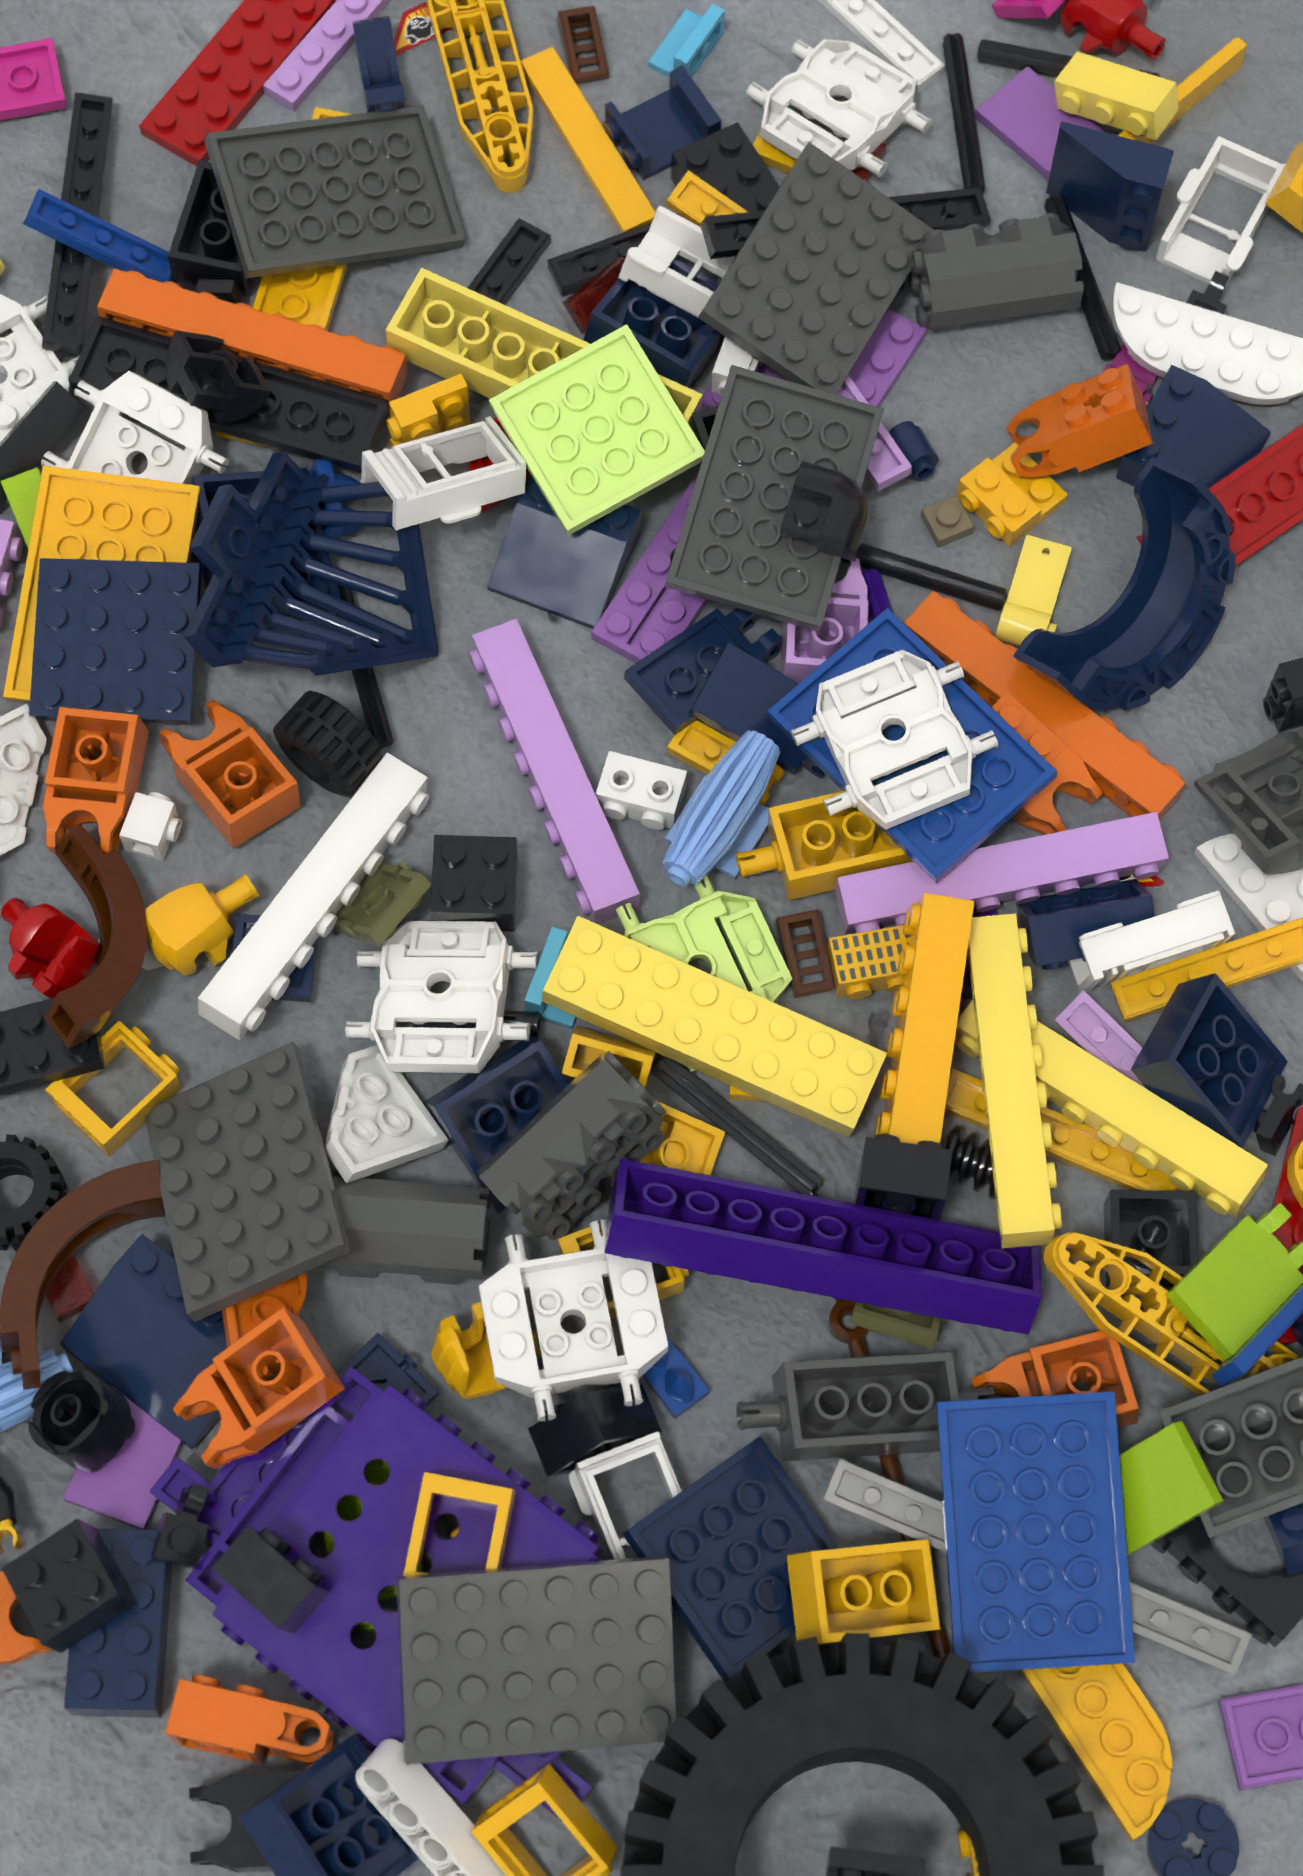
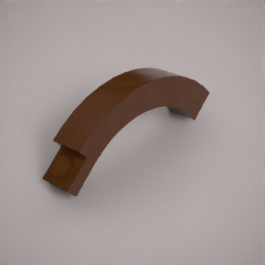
[44,823,148,1049]
[0,1160,163,1390]

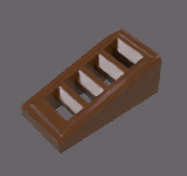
[557,6,610,84]
[774,909,835,998]

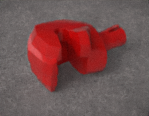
[1061,0,1166,60]
[1,898,102,998]

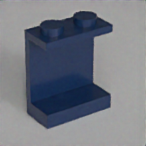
[603,65,721,181]

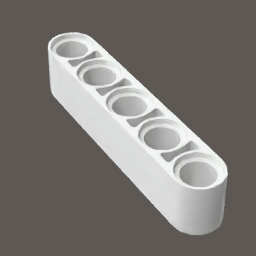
[355,1739,507,1876]

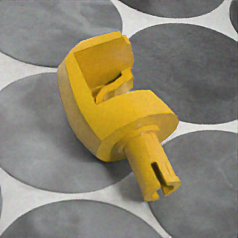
[145,873,260,976]
[431,1302,541,1399]

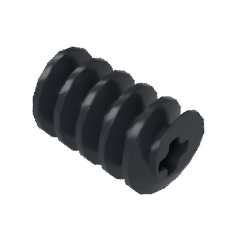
[943,1125,996,1199]

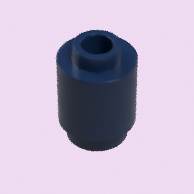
[889,421,939,481]

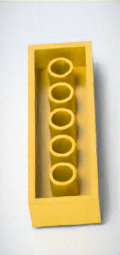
[873,893,974,1145]

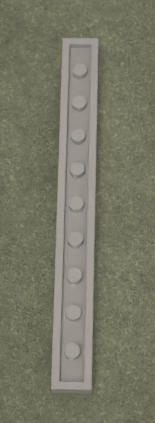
[823,1458,1252,1676]

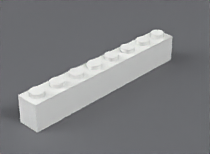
[198,752,429,1041]

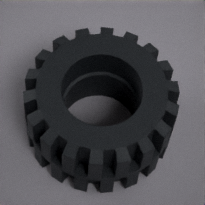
[273,691,382,797]
[0,1135,67,1251]

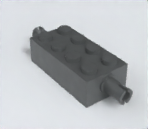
[736,1352,995,1462]

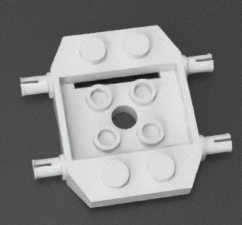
[746,39,932,177]
[0,294,80,442]
[41,371,229,484]
[791,650,998,830]
[345,921,539,1073]
[479,1220,668,1421]

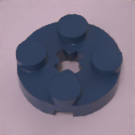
[1146,1798,1239,1876]

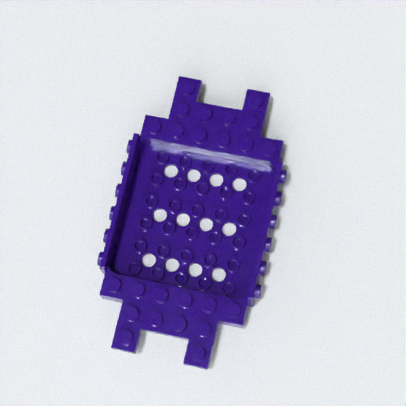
[149,1367,676,1821]

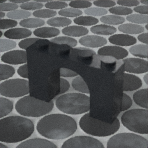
[1150,1516,1303,1647]

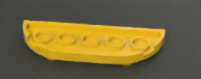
[1019,1664,1172,1842]

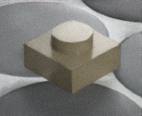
[921,495,974,548]

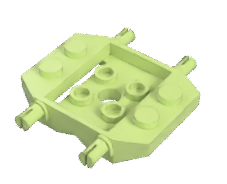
[615,875,793,1073]

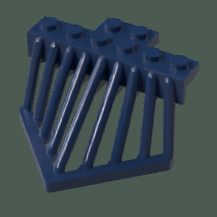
[183,451,439,676]

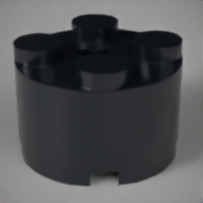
[28,1369,135,1472]

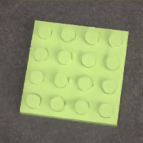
[489,324,705,536]

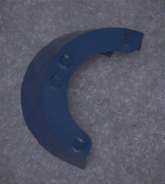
[1013,457,1235,711]

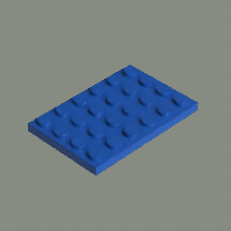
[767,608,1057,883]
[936,1392,1135,1673]

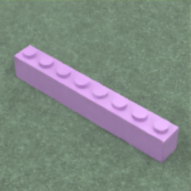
[468,618,640,925]
[834,812,1169,934]

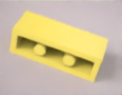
[1054,51,1178,140]

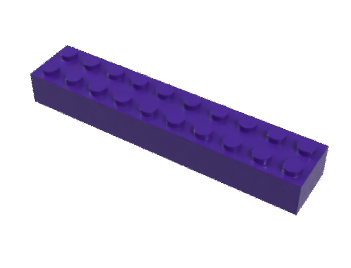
[604,1158,1042,1335]

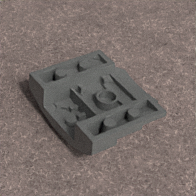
[1194,727,1303,875]

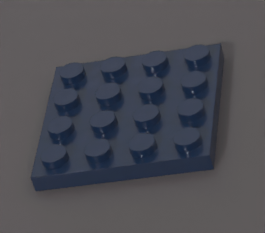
[29,558,202,724]
[622,1436,839,1683]

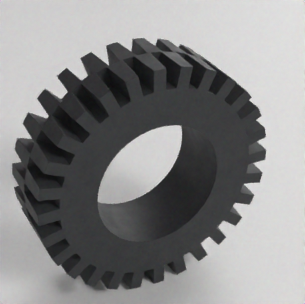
[621,1633,1104,1876]

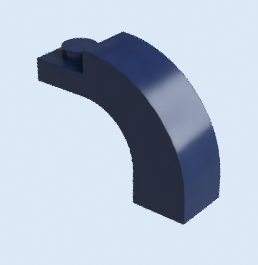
[352,16,405,113]

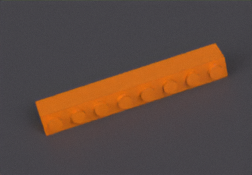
[97,268,408,412]
[903,590,1186,822]

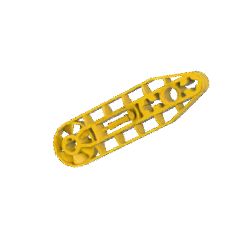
[425,0,534,193]
[1043,1232,1301,1396]

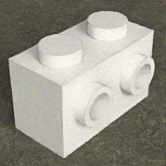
[596,751,687,830]

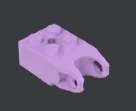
[780,559,868,683]

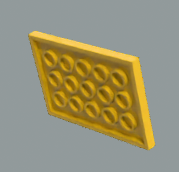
[3,465,201,703]

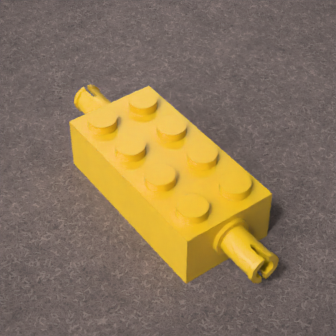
[735,791,914,901]

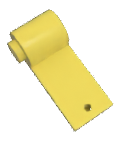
[995,534,1072,647]

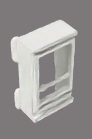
[1155,136,1286,290]
[618,205,736,317]
[361,416,526,530]
[1068,891,1235,994]
[569,1431,683,1560]

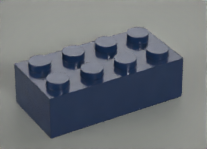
[64,1528,173,1718]

